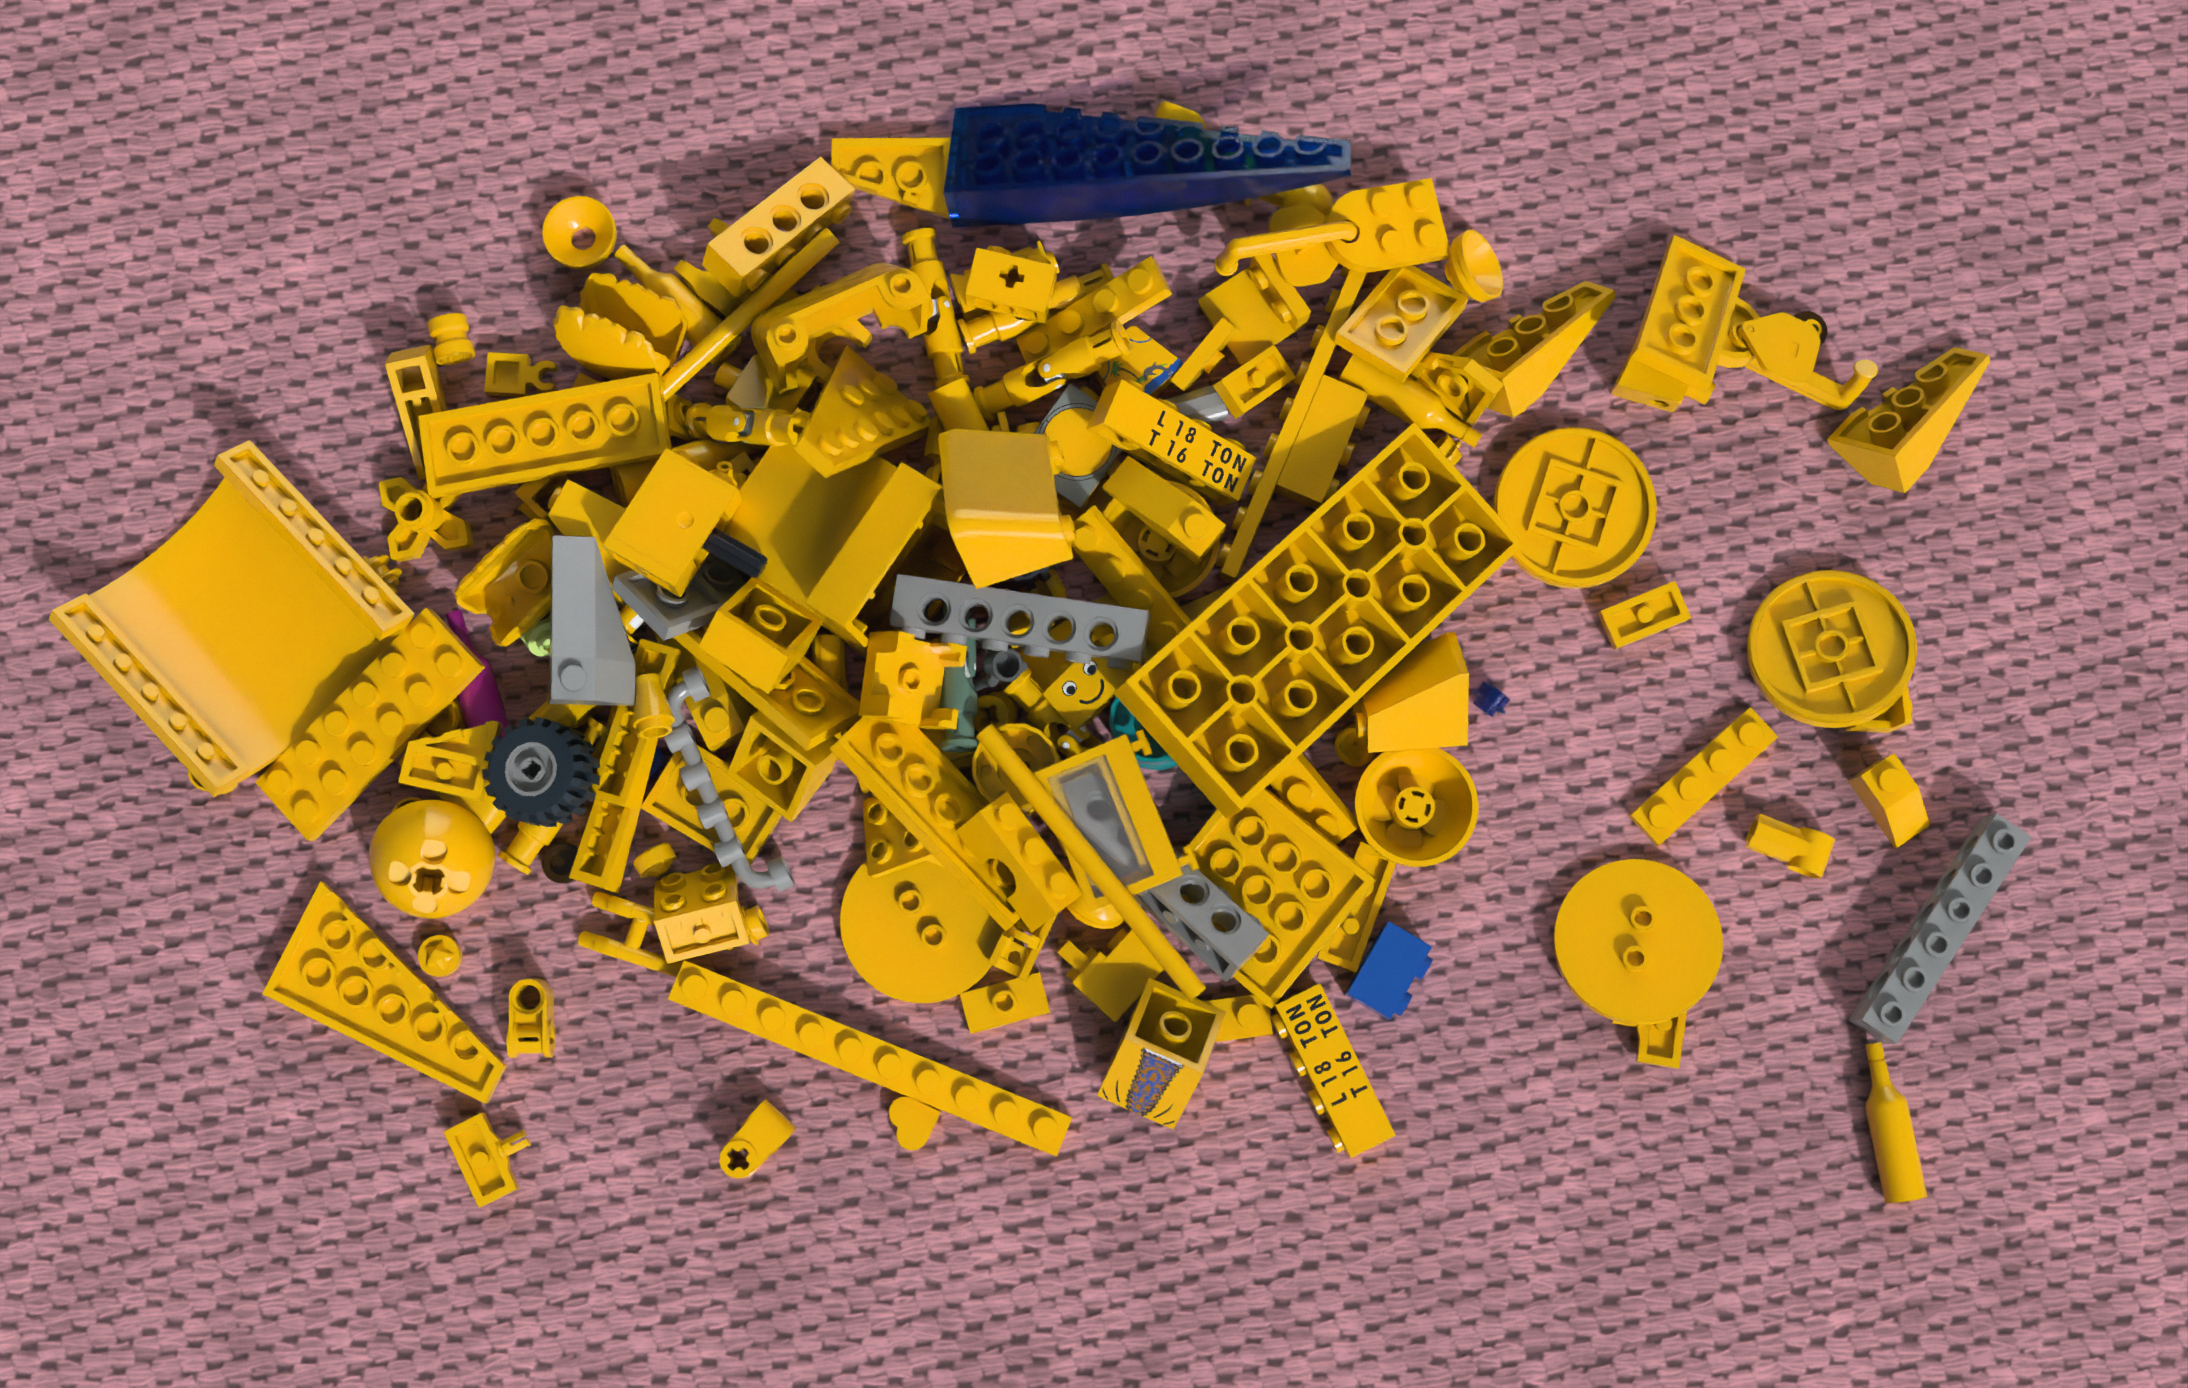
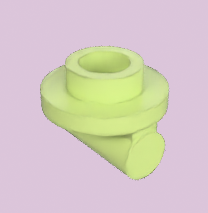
[520,615,550,657]

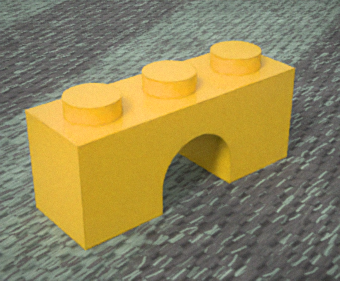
[956,792,1083,932]

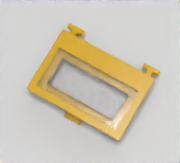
[1034,730,1199,913]

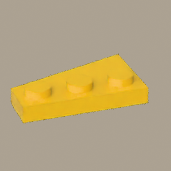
[831,138,952,220]

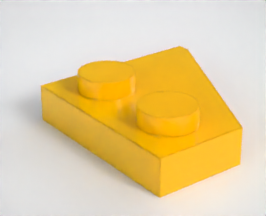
[398,721,502,802]

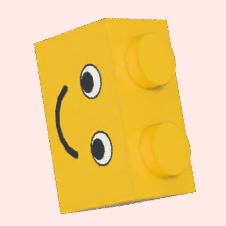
[1042,633,1141,731]

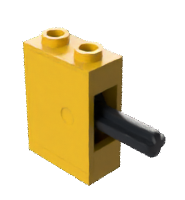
[603,448,768,598]

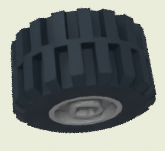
[482,717,600,827]

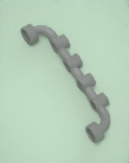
[664,665,795,892]

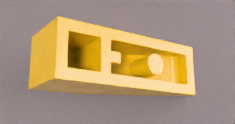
[385,344,447,480]
[1102,456,1226,566]

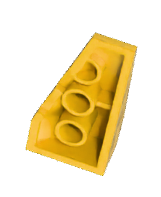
[1452,281,1616,418]
[1827,347,1990,493]
[651,628,758,754]

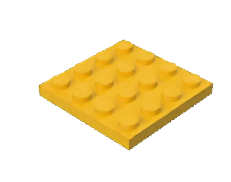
[1181,787,1377,1009]

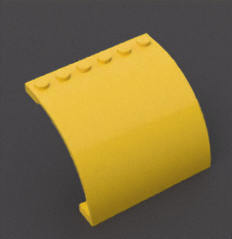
[49,440,415,797]

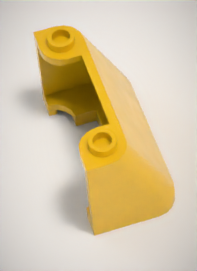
[751,262,930,396]
[938,428,1077,589]

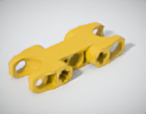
[674,218,873,386]

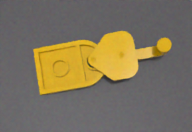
[1214,178,1450,287]

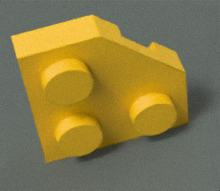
[1409,352,1504,428]

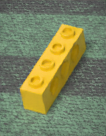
[702,157,855,298]

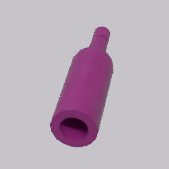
[446,610,510,738]

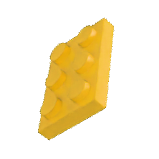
[1334,265,1468,383]
[641,745,782,867]

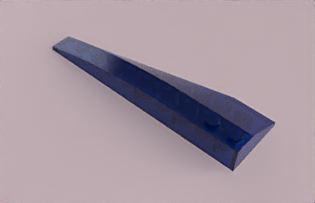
[943,103,1352,228]

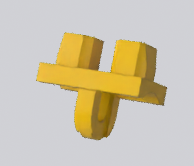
[988,914,1058,981]

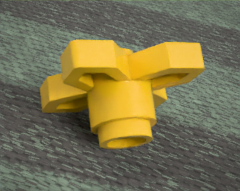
[379,477,473,562]

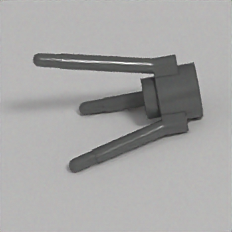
[973,640,1028,691]

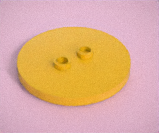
[1493,427,1657,589]
[1747,570,1917,728]
[1553,859,1723,1025]
[840,860,1004,1003]

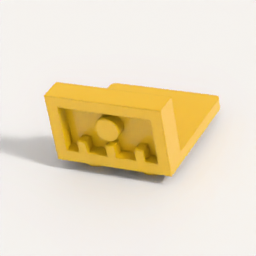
[1198,254,1311,366]
[862,797,943,878]
[654,863,749,964]

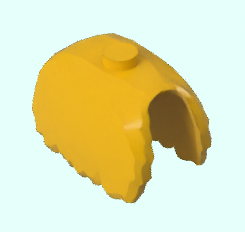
[553,273,688,380]
[454,518,554,647]

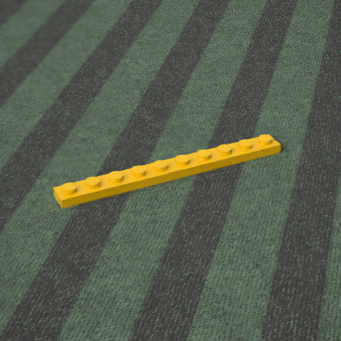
[1216,266,1367,584]
[1070,505,1359,845]
[668,960,1072,1157]

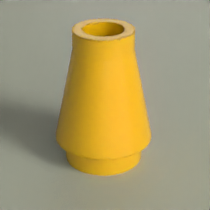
[633,673,675,739]

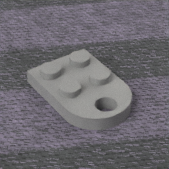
[611,554,744,641]

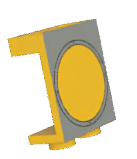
[1034,383,1123,516]

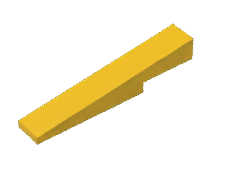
[569,639,681,894]

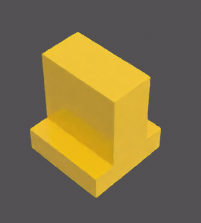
[723,408,967,658]

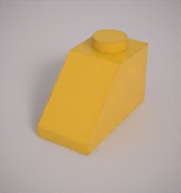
[1848,753,1930,849]

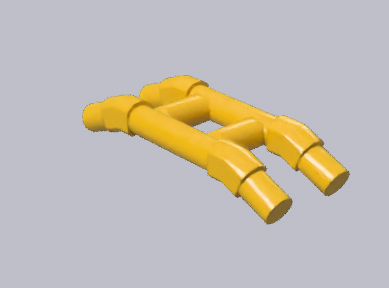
[578,891,733,978]

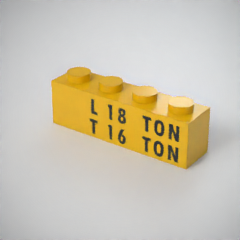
[1086,379,1256,506]
[1270,983,1396,1158]

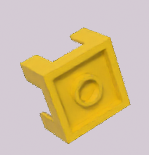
[858,631,967,729]

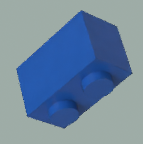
[1344,921,1433,1020]

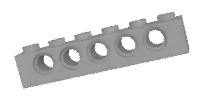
[889,574,1151,670]
[1063,773,1269,983]
[1849,813,2031,1044]

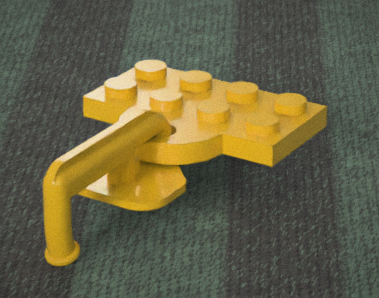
[1631,234,1878,410]

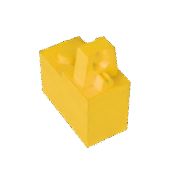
[1057,928,1164,1023]

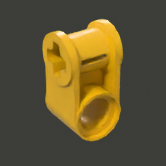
[506,978,556,1058]
[719,1099,797,1179]

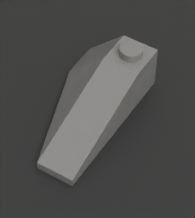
[549,535,635,706]

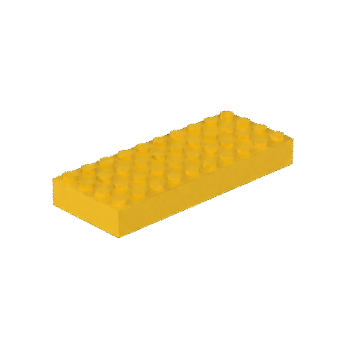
[1113,422,1524,819]

